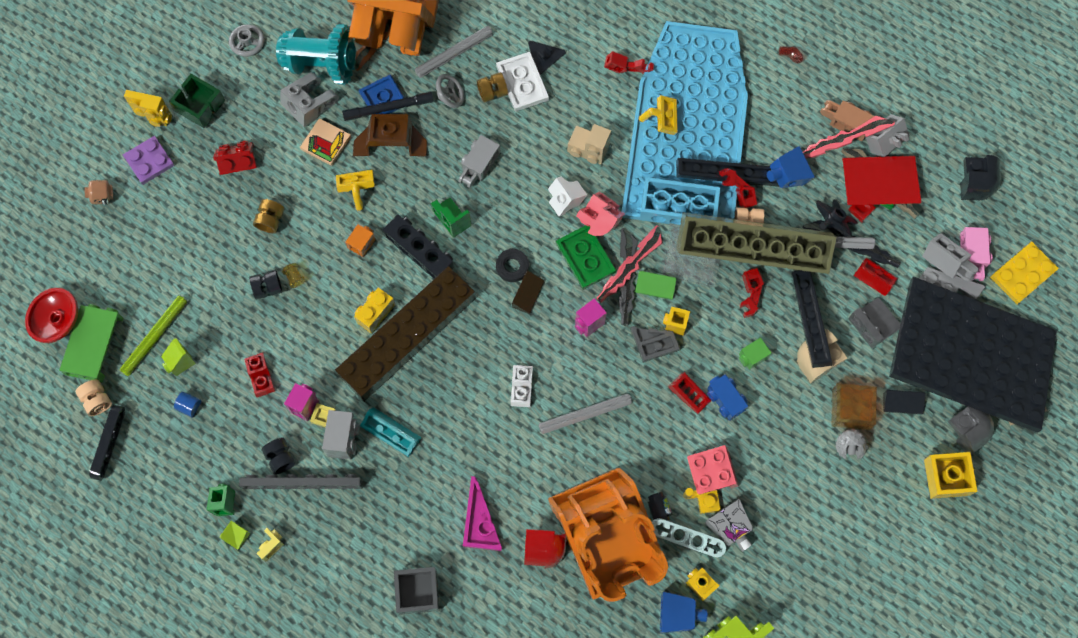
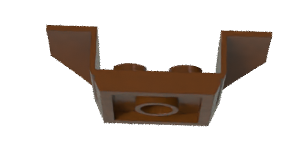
[353,114,427,156]

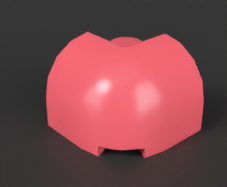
[576,191,625,236]

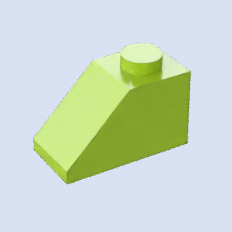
[161,338,196,376]

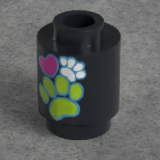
[647,492,673,523]

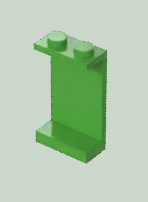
[59,304,123,383]

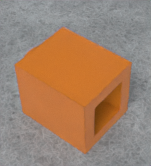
[345,224,376,257]

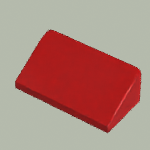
[854,258,898,296]

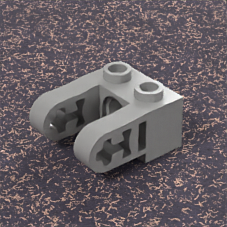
[280,72,339,127]

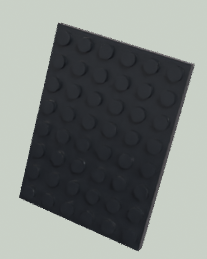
[889,276,1057,433]

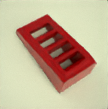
[668,372,711,414]

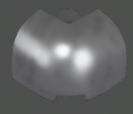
[947,407,994,455]

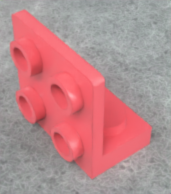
[687,445,739,495]

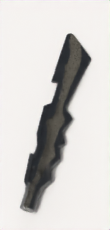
[802,220,901,268]

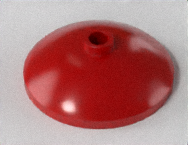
[25,288,78,343]

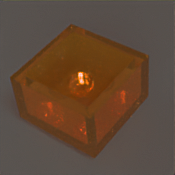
[831,383,877,430]

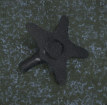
[816,199,858,237]

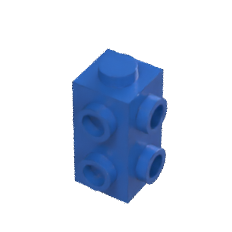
[707,374,748,421]

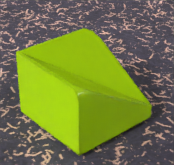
[219,521,250,550]

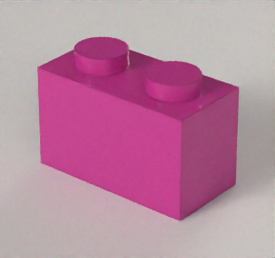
[575,298,606,337]
[284,383,319,421]

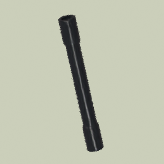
[342,91,434,121]

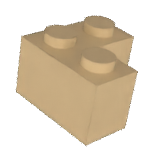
[567,124,611,164]

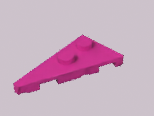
[463,476,502,551]

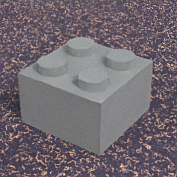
[322,410,360,460]

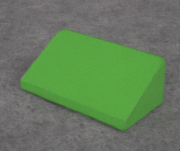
[635,271,677,300]

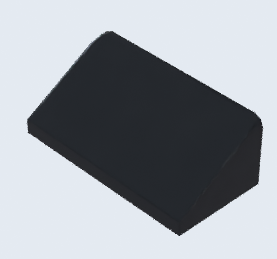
[883,390,926,415]

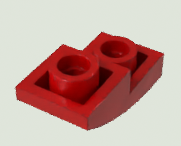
[244,352,275,398]

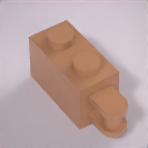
[820,100,875,141]

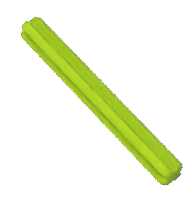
[120,296,187,376]

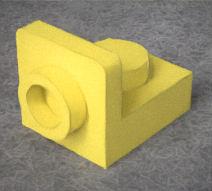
[257,528,284,562]

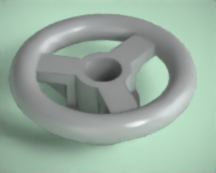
[229,24,264,57]
[436,74,464,108]

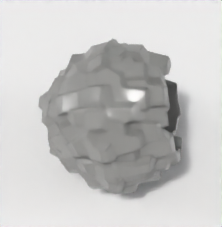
[835,429,868,459]

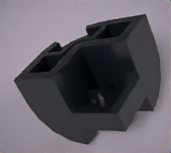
[960,155,1001,201]

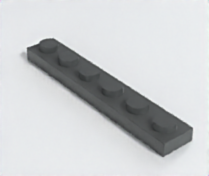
[239,474,362,489]

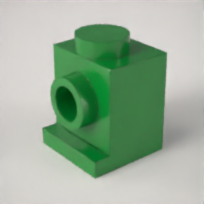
[206,484,235,516]

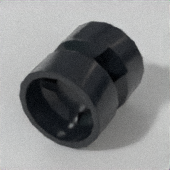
[249,269,282,300]
[261,438,297,475]

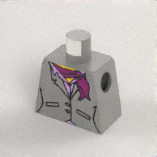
[705,499,753,552]

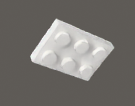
[496,52,549,112]

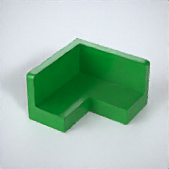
[431,198,472,238]

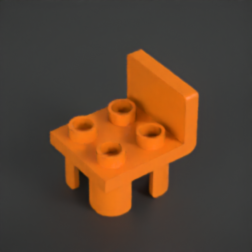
[347,0,439,56]
[548,468,668,602]

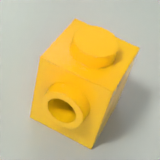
[663,306,690,336]

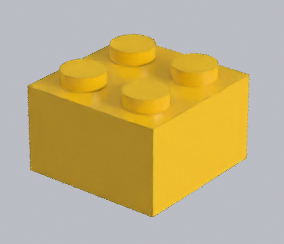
[924,452,978,499]

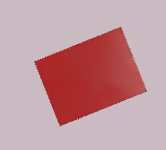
[842,156,921,205]

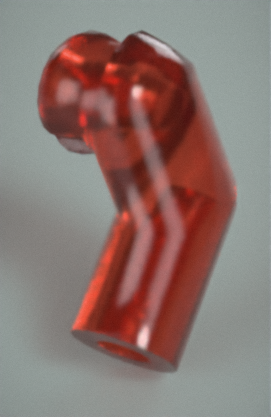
[778,46,803,63]

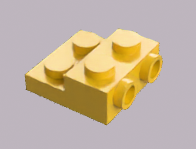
[124,90,172,127]

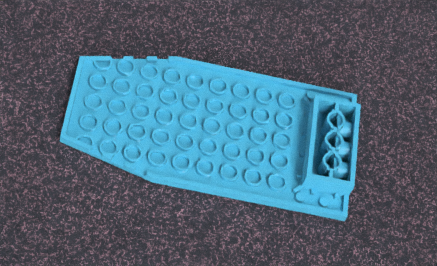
[622,21,748,226]

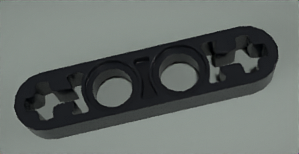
[89,405,125,481]

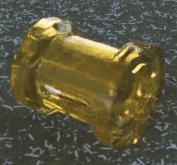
[282,263,305,288]

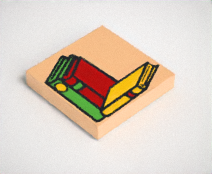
[300,118,351,166]

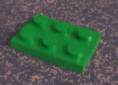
[555,225,616,290]

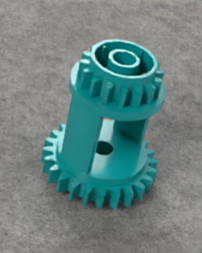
[276,24,356,85]

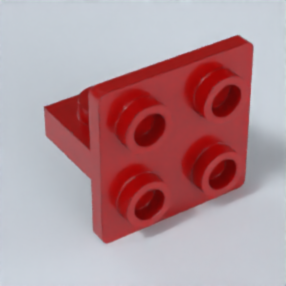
[213,141,257,175]

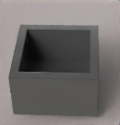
[394,567,440,615]

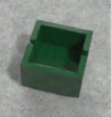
[169,73,225,128]

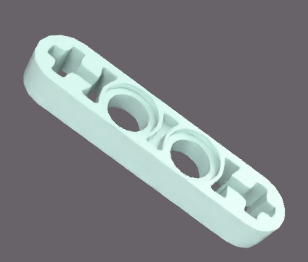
[652,518,726,557]

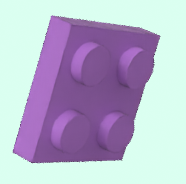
[123,136,174,185]

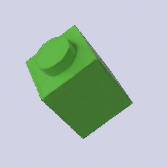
[739,337,772,370]

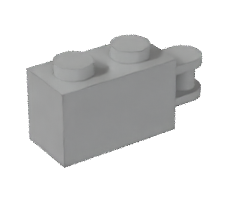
[459,135,500,188]
[922,233,978,281]

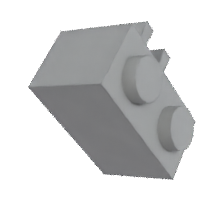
[865,114,910,157]

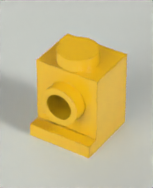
[686,568,720,601]

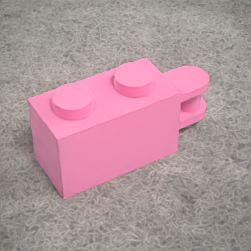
[960,227,992,281]

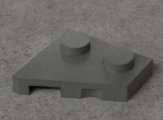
[630,326,680,363]

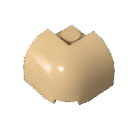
[797,329,847,383]

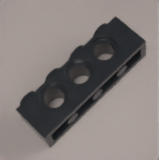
[382,214,454,279]

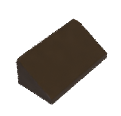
[512,271,544,314]

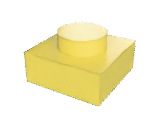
[310,403,336,428]

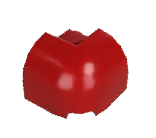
[524,529,567,569]

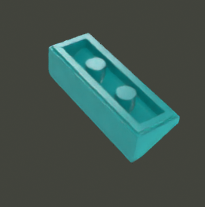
[360,407,421,457]

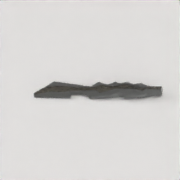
[619,228,638,326]

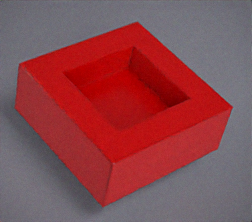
[848,205,876,222]

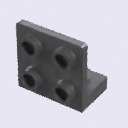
[848,298,900,349]

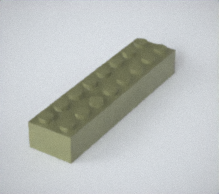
[676,212,837,274]

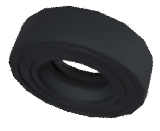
[496,249,529,282]

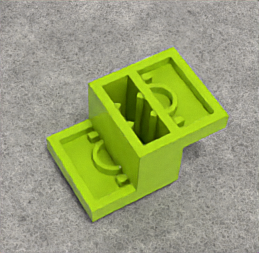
[703,616,774,638]

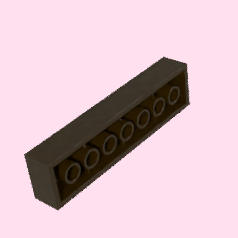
[335,266,476,402]

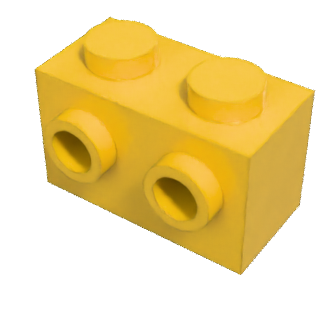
[354,287,395,334]

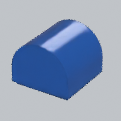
[174,392,202,418]

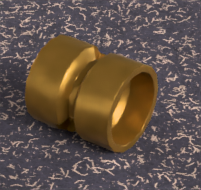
[476,72,508,102]
[253,199,285,233]

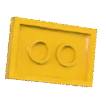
[990,241,1059,304]

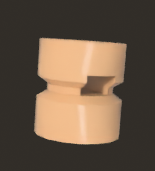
[734,208,764,223]
[75,379,112,416]

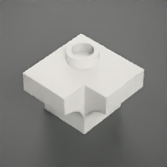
[548,176,587,216]

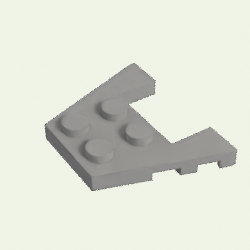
[905,267,985,300]

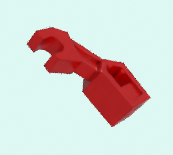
[604,51,654,74]
[719,168,757,208]
[739,268,764,318]

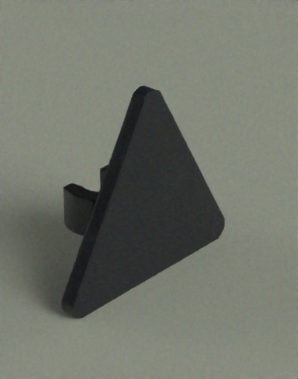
[528,41,566,75]

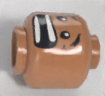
[85,180,113,205]

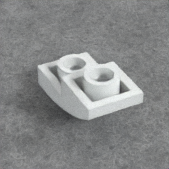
[511,365,533,407]

